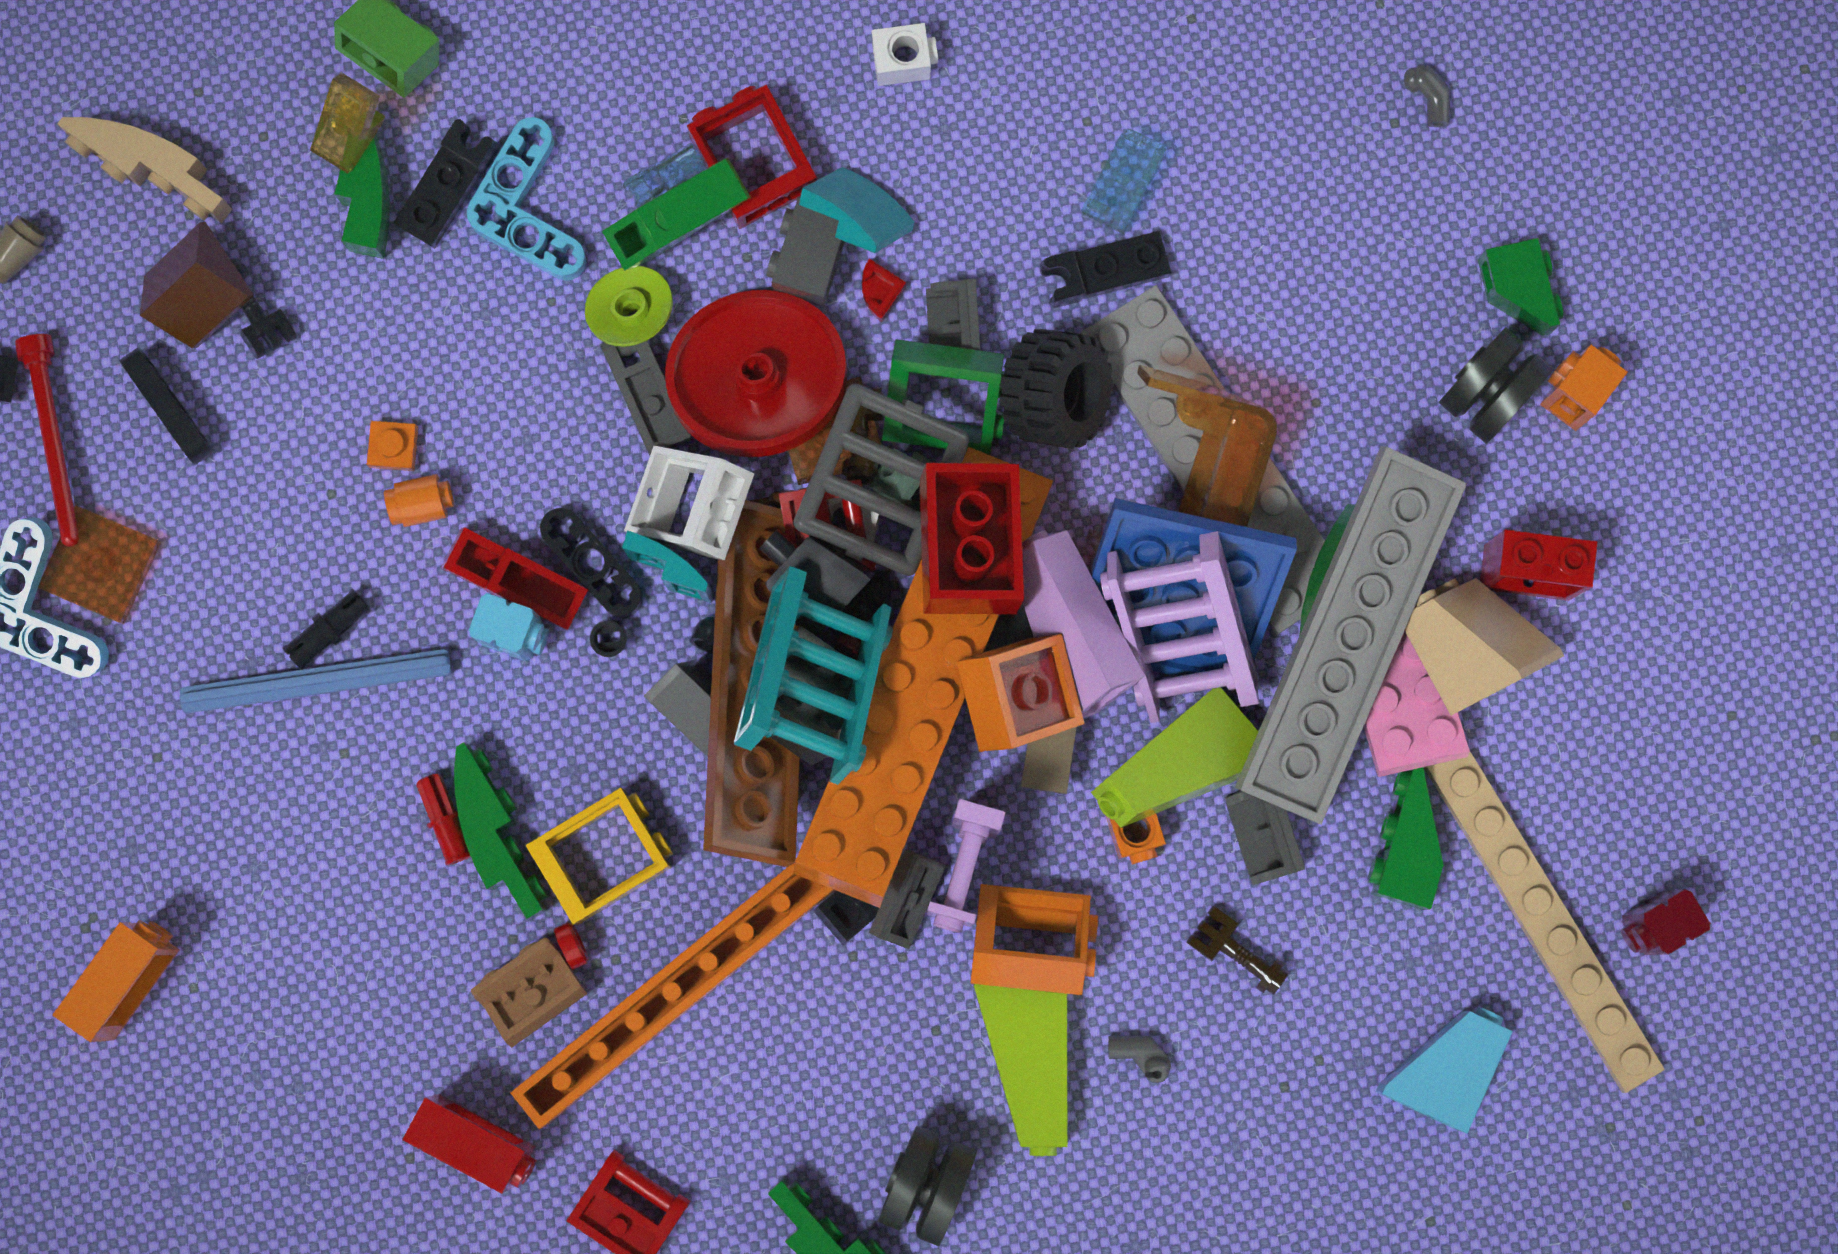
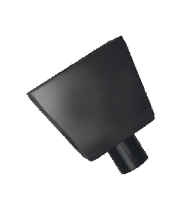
[759,529,875,636]

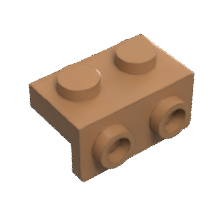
[471,937,587,1048]

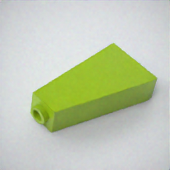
[1091,687,1259,828]
[973,984,1068,1156]

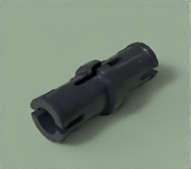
[282,588,372,670]

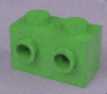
[334,0,439,98]

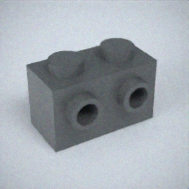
[766,197,845,307]

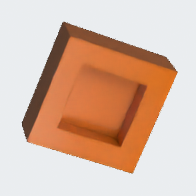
[367,421,419,471]

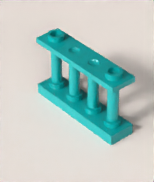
[734,566,893,785]

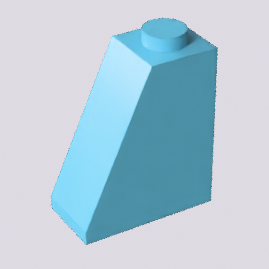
[1375,1007,1513,1134]

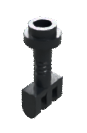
[230,259,297,359]

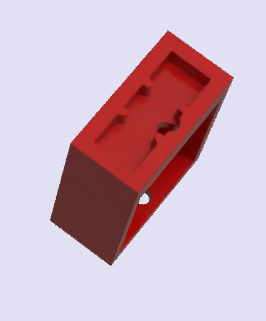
[687,84,817,229]
[1480,529,1598,601]
[402,1094,537,1194]

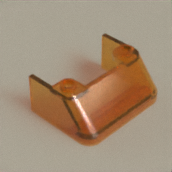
[1087,365,1277,553]

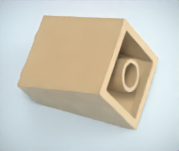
[1405,578,1564,716]

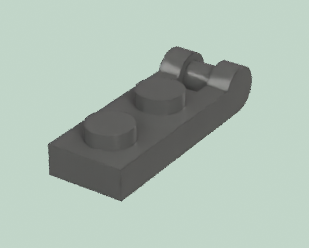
[600,341,692,456]

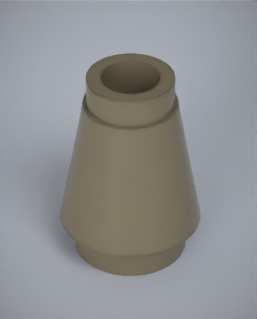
[0,215,47,284]

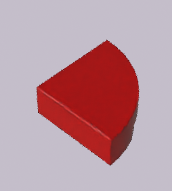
[862,258,906,322]

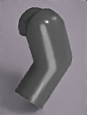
[1404,64,1450,127]
[1108,1036,1171,1083]

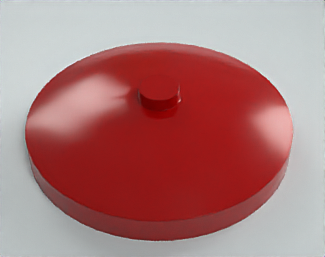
[665,290,847,457]

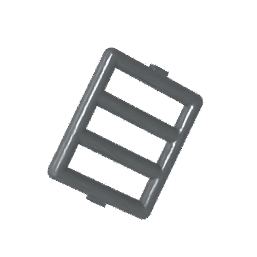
[794,384,969,576]

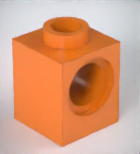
[1105,814,1166,865]

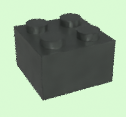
[738,625,853,766]

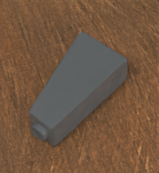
[644,660,808,800]

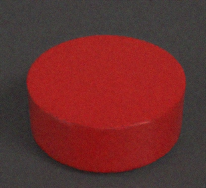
[554,921,589,970]

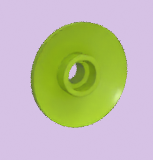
[585,266,673,347]

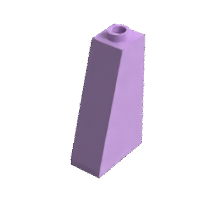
[1022,530,1145,719]

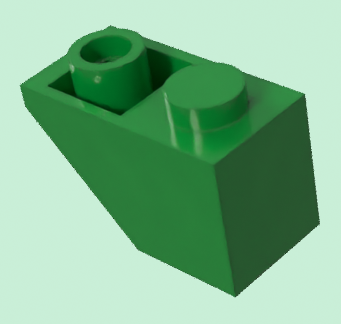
[1478,238,1563,336]

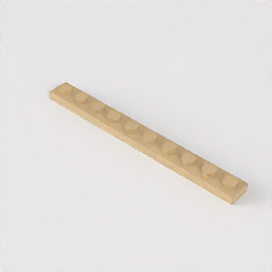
[1423,752,1665,1093]

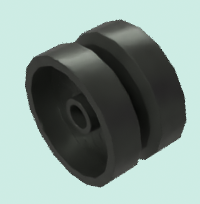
[1438,327,1554,444]
[878,1125,977,1247]

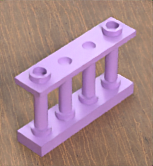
[1100,531,1259,723]
[926,799,1005,933]

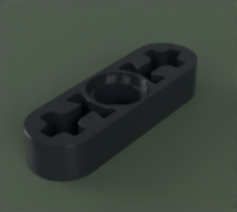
[119,347,214,465]
[540,508,643,618]

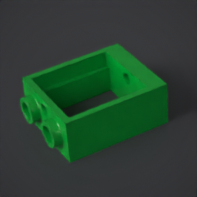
[882,339,1005,455]

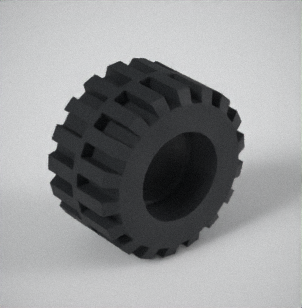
[1000,329,1113,449]

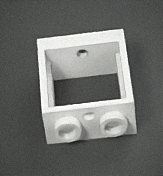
[624,446,754,560]

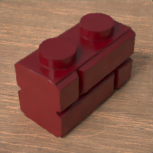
[1621,889,1711,955]

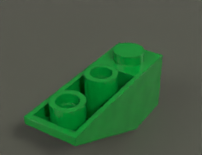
[602,158,751,271]
[1367,767,1444,910]

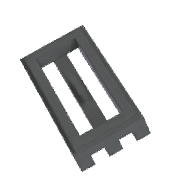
[869,848,946,949]

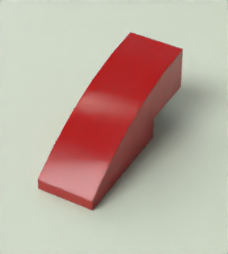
[441,527,588,630]

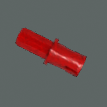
[416,773,471,866]

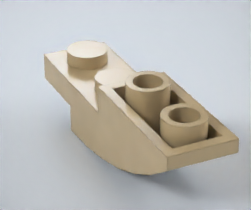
[57,117,233,223]

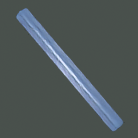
[179,649,452,714]

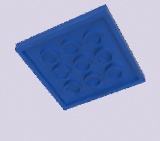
[1090,498,1297,687]

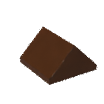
[140,222,254,348]

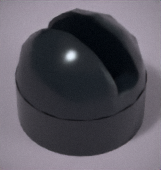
[690,616,715,654]
[590,619,627,657]

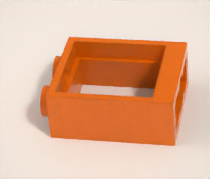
[970,884,1098,995]
[52,920,180,1042]

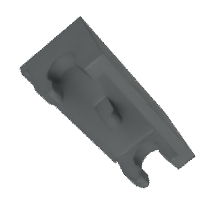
[926,279,980,379]
[1224,792,1305,886]

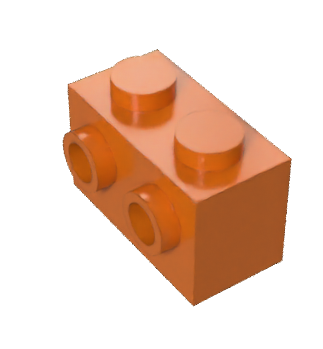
[1540,345,1628,431]

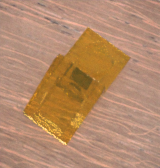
[310,72,385,173]

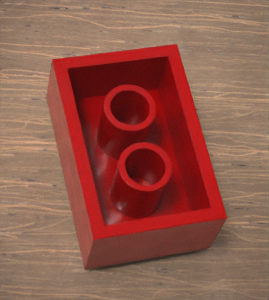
[920,463,1024,614]

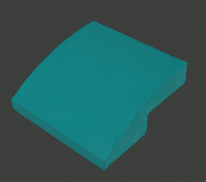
[799,167,915,253]
[622,530,714,603]

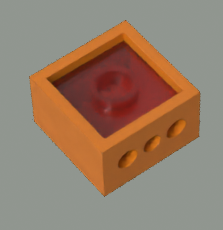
[956,634,1085,752]

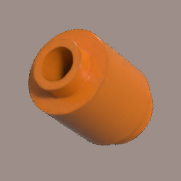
[384,474,454,527]

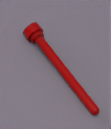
[15,334,79,547]

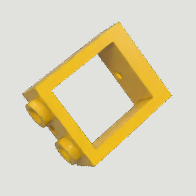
[526,787,673,925]

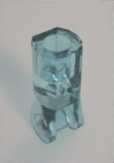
[622,143,706,209]

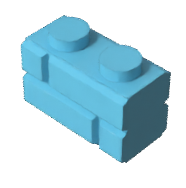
[468,593,549,662]

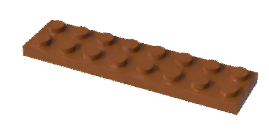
[703,500,800,867]

